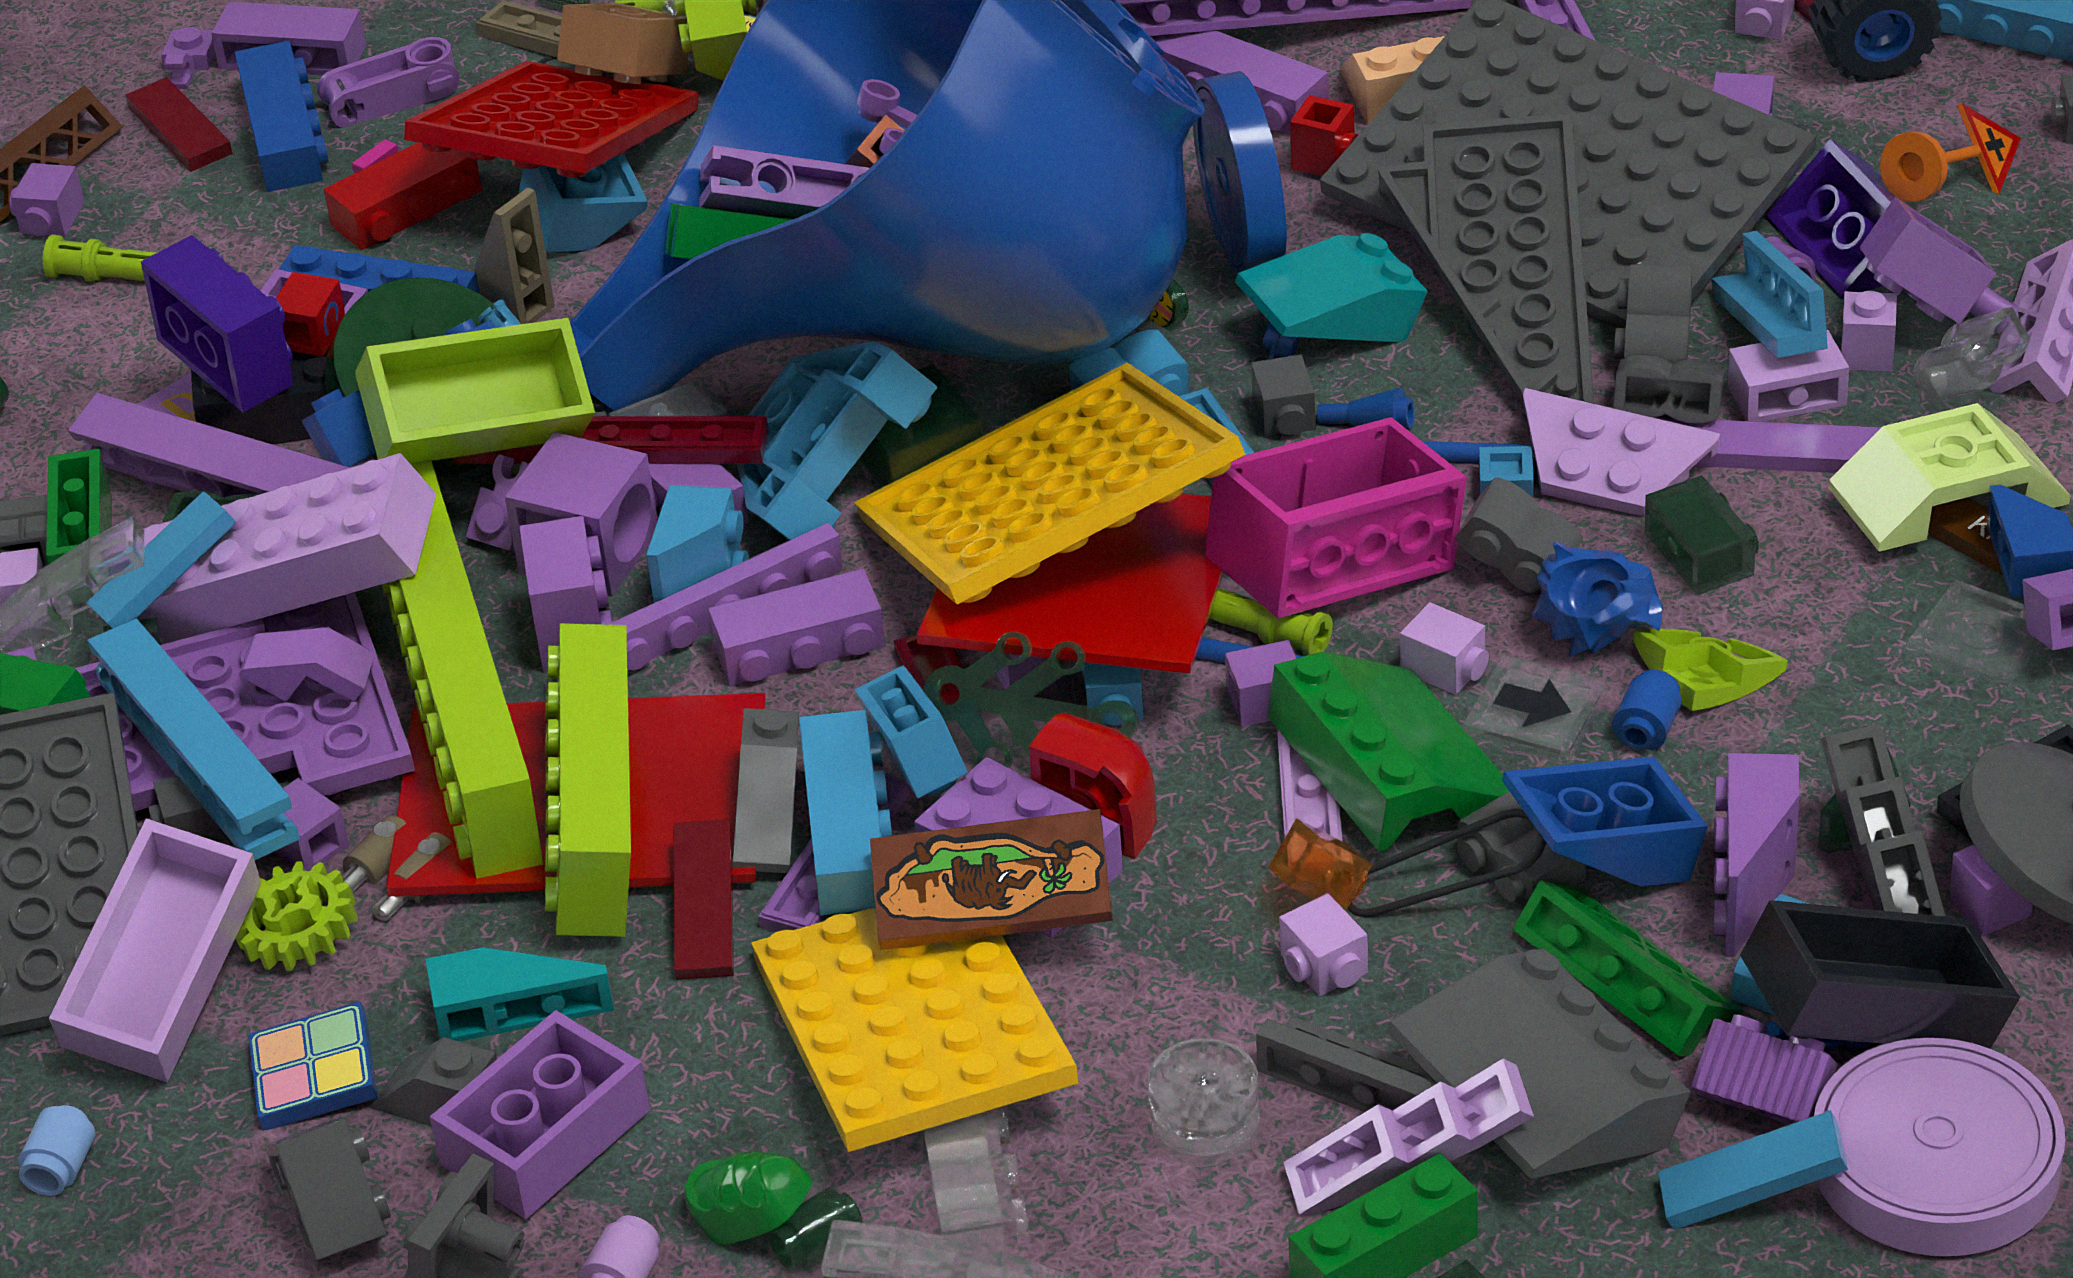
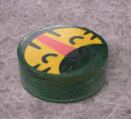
[1147,280,1189,329]

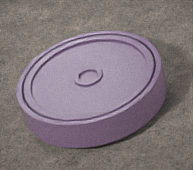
[1814,1038,2065,1256]

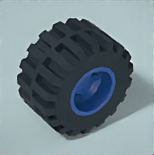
[1809,0,1942,82]

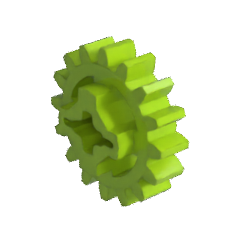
[236,861,358,971]

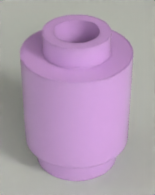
[579,1215,660,1278]

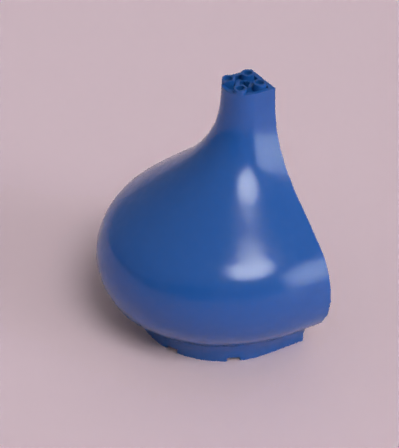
[570,0,1205,416]

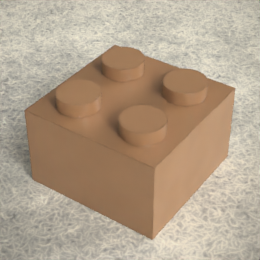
[557,3,689,84]

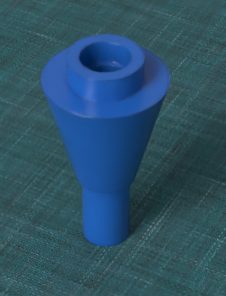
[1317,387,1415,429]

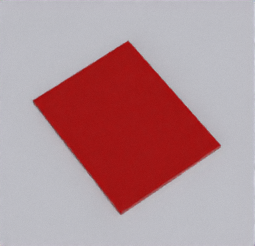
[917,494,1224,674]
[386,693,766,897]

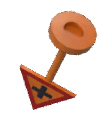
[1880,103,2021,202]

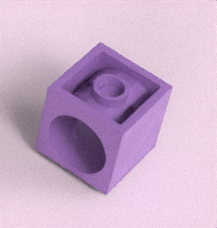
[505,432,658,597]

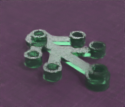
[924,631,1139,768]

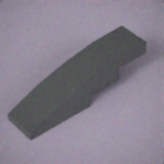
[1820,723,1945,916]

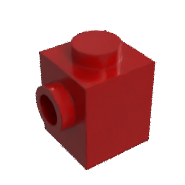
[1290,95,1359,176]

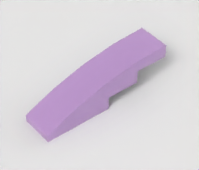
[1283,1059,1534,1216]

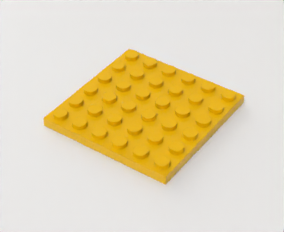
[854,362,1246,605]

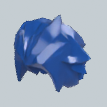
[1532,541,1664,657]

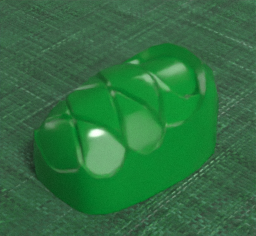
[684,1152,813,1245]

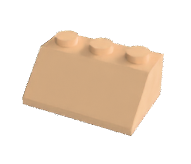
[1340,36,1445,125]

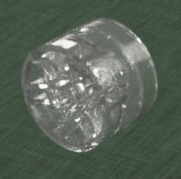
[1148,1038,1261,1168]

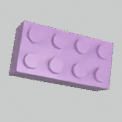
[49,818,261,1083]

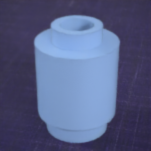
[18,1105,96,1196]

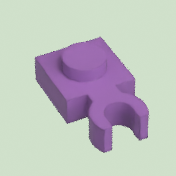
[466,454,530,552]

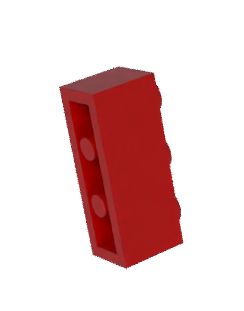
[323,142,482,251]

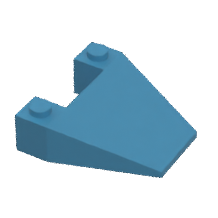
[737,341,937,541]

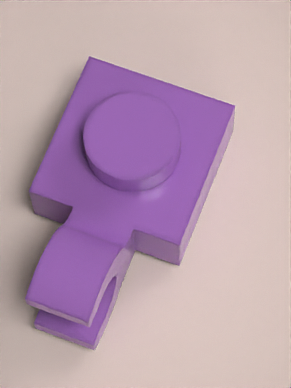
[161,27,215,89]

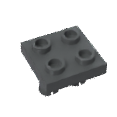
[404,1153,525,1278]

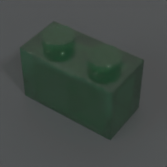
[1645,475,1759,595]

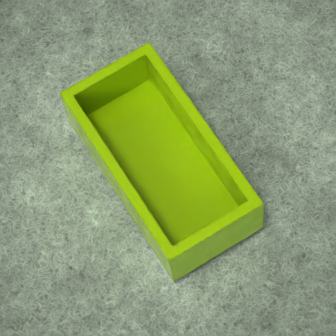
[355,318,595,464]

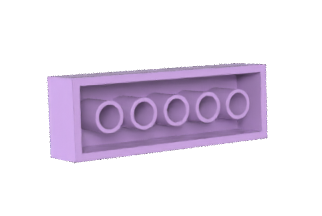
[131,453,436,645]

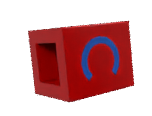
[276,272,345,357]

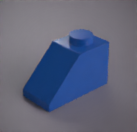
[1987,485,2073,598]

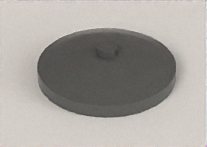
[1960,742,2073,924]

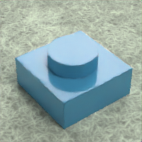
[1479,446,1533,496]

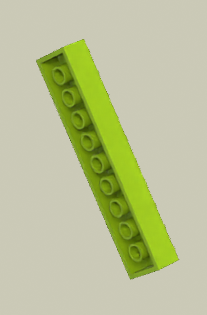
[382,461,543,879]

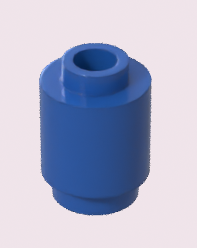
[1612,670,1682,750]

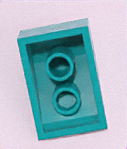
[1235,233,1428,342]

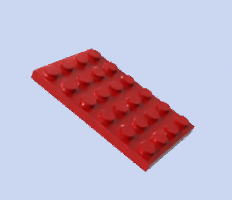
[404,61,699,177]

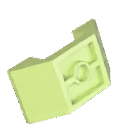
[1828,403,2071,552]

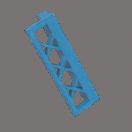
[1712,231,1828,358]

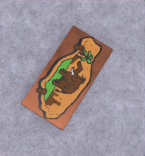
[870,809,1113,950]

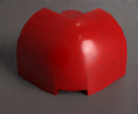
[1028,712,1157,859]

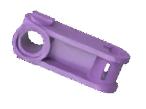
[317,37,459,127]

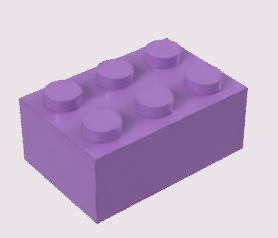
[914,757,1123,937]
[430,1010,650,1219]

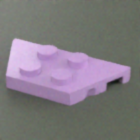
[1523,388,1721,516]

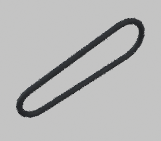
[1342,808,1547,918]

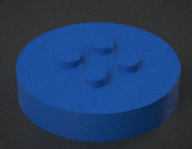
[1193,71,1287,275]

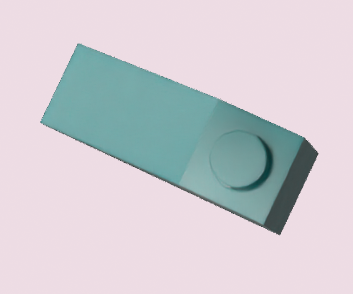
[425,947,614,1042]

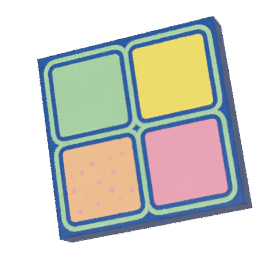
[248,1001,378,1130]

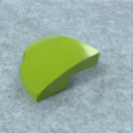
[1632,629,1788,711]

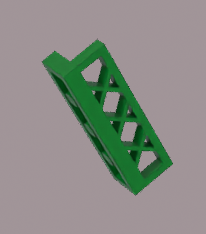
[1512,880,1744,1057]

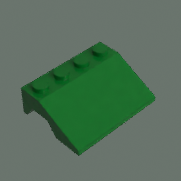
[1267,652,1509,852]

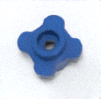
[1262,322,1300,360]

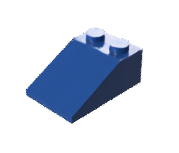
[1502,756,1708,886]

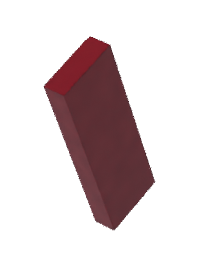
[125,77,233,172]
[673,819,734,980]

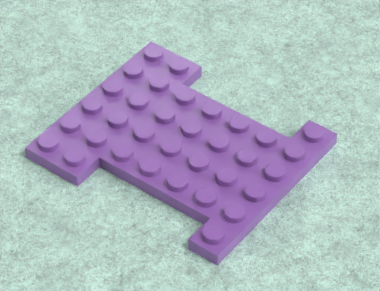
[4,592,415,811]

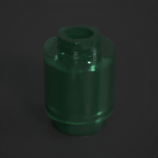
[767,1187,863,1272]

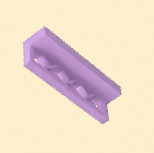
[1987,239,2073,403]

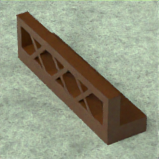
[0,85,123,223]

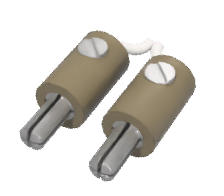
[342,815,452,921]

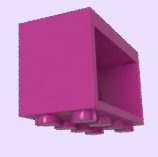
[1205,417,1467,619]

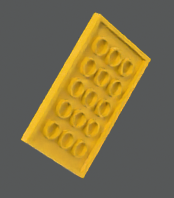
[751,908,1079,1152]

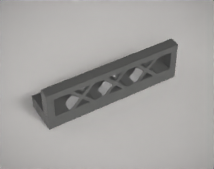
[1256,1016,1473,1153]

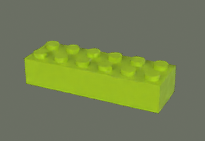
[545,623,631,937]

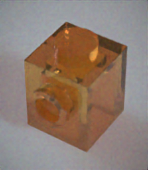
[1268,818,1373,911]

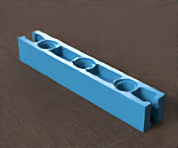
[87,618,300,860]

